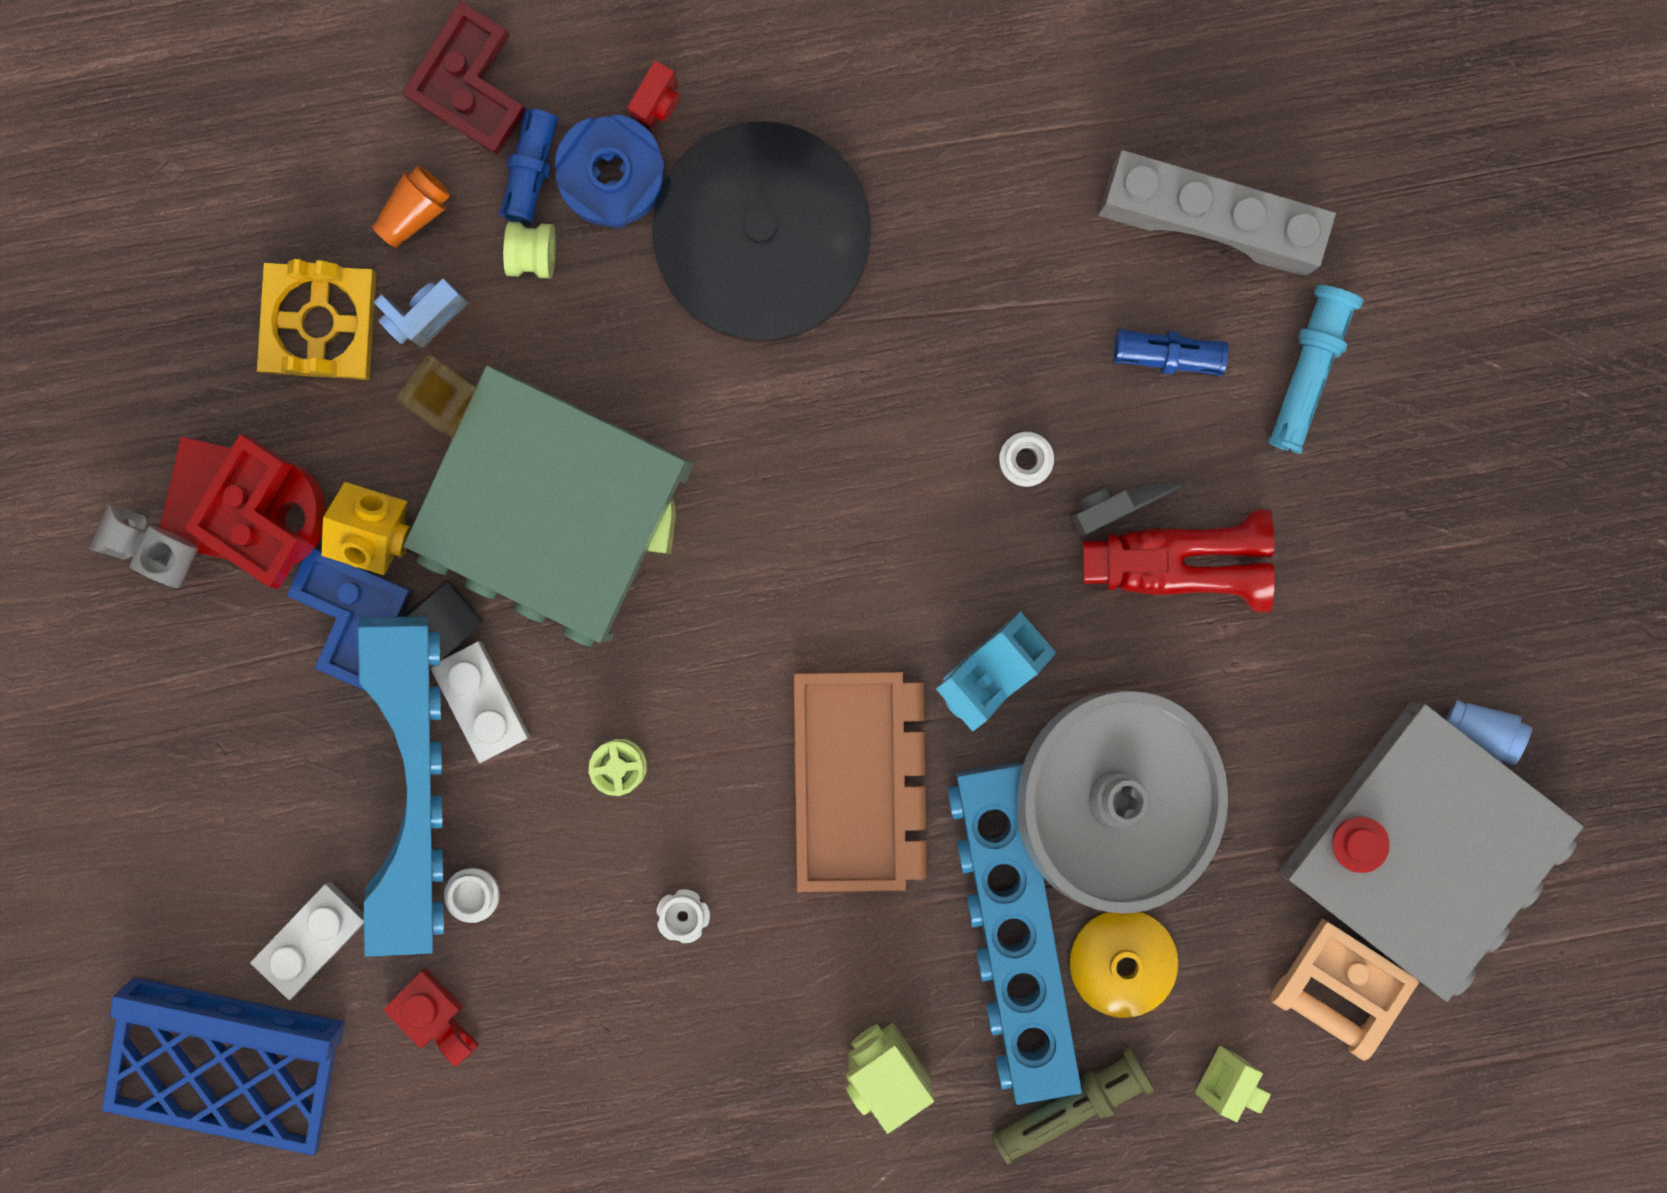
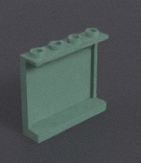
[403,365,695,647]

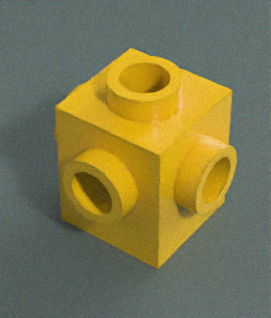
[321,482,412,575]

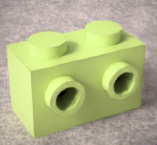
[846,1022,934,1134]

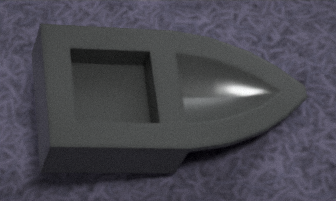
[1071,481,1182,536]

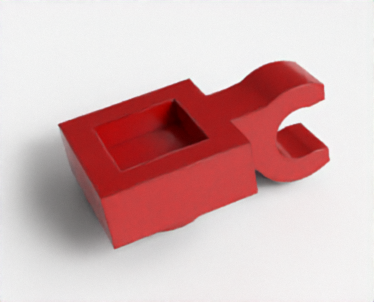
[383,968,479,1067]

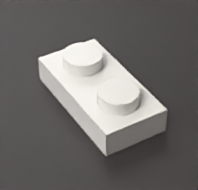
[431,641,531,763]
[250,881,364,1001]

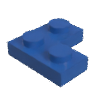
[287,547,413,691]

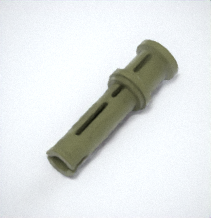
[991,1047,1155,1165]

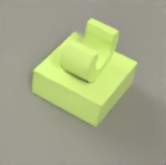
[1195,1046,1271,1122]

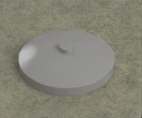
[1017,690,1228,913]

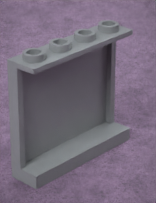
[1277,701,1584,1002]

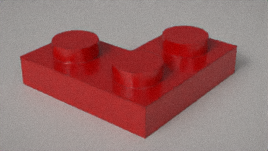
[184,434,308,589]

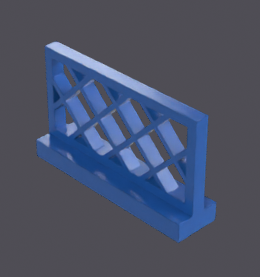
[102,977,345,1156]

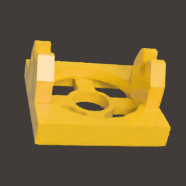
[257,259,377,380]

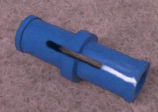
[498,108,559,225]
[1113,328,1229,376]

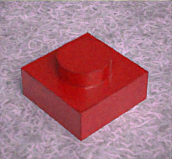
[627,60,680,131]

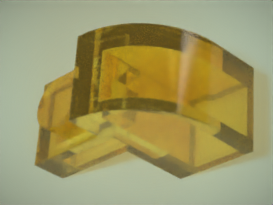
[395,354,477,438]

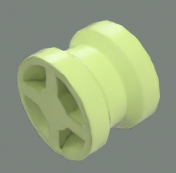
[503,222,556,279]
[589,738,647,796]

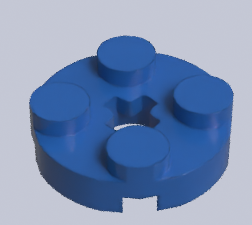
[555,114,666,228]

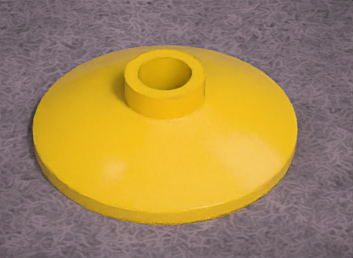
[1069,912,1178,1018]

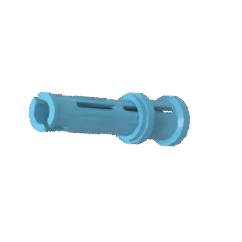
[1267,285,1364,454]

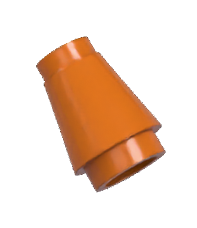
[372,165,451,248]

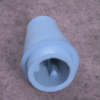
[1445,699,1532,767]

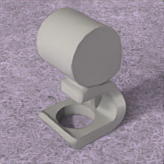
[88,503,199,588]

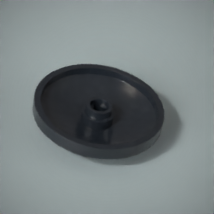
[652,121,871,342]

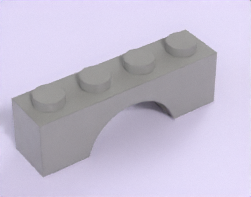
[1098,150,1336,277]

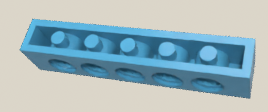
[947,761,1082,1105]

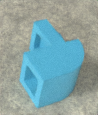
[936,611,1056,732]

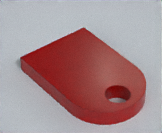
[160,437,326,565]

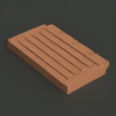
[794,671,927,892]

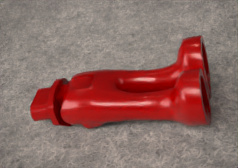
[1083,509,1275,613]

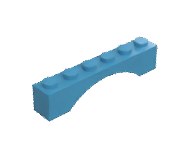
[358,617,444,957]

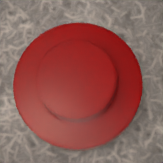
[1332,816,1390,873]

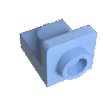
[374,279,469,348]

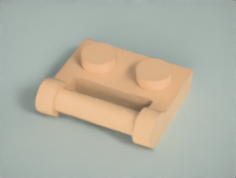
[1270,918,1419,1061]

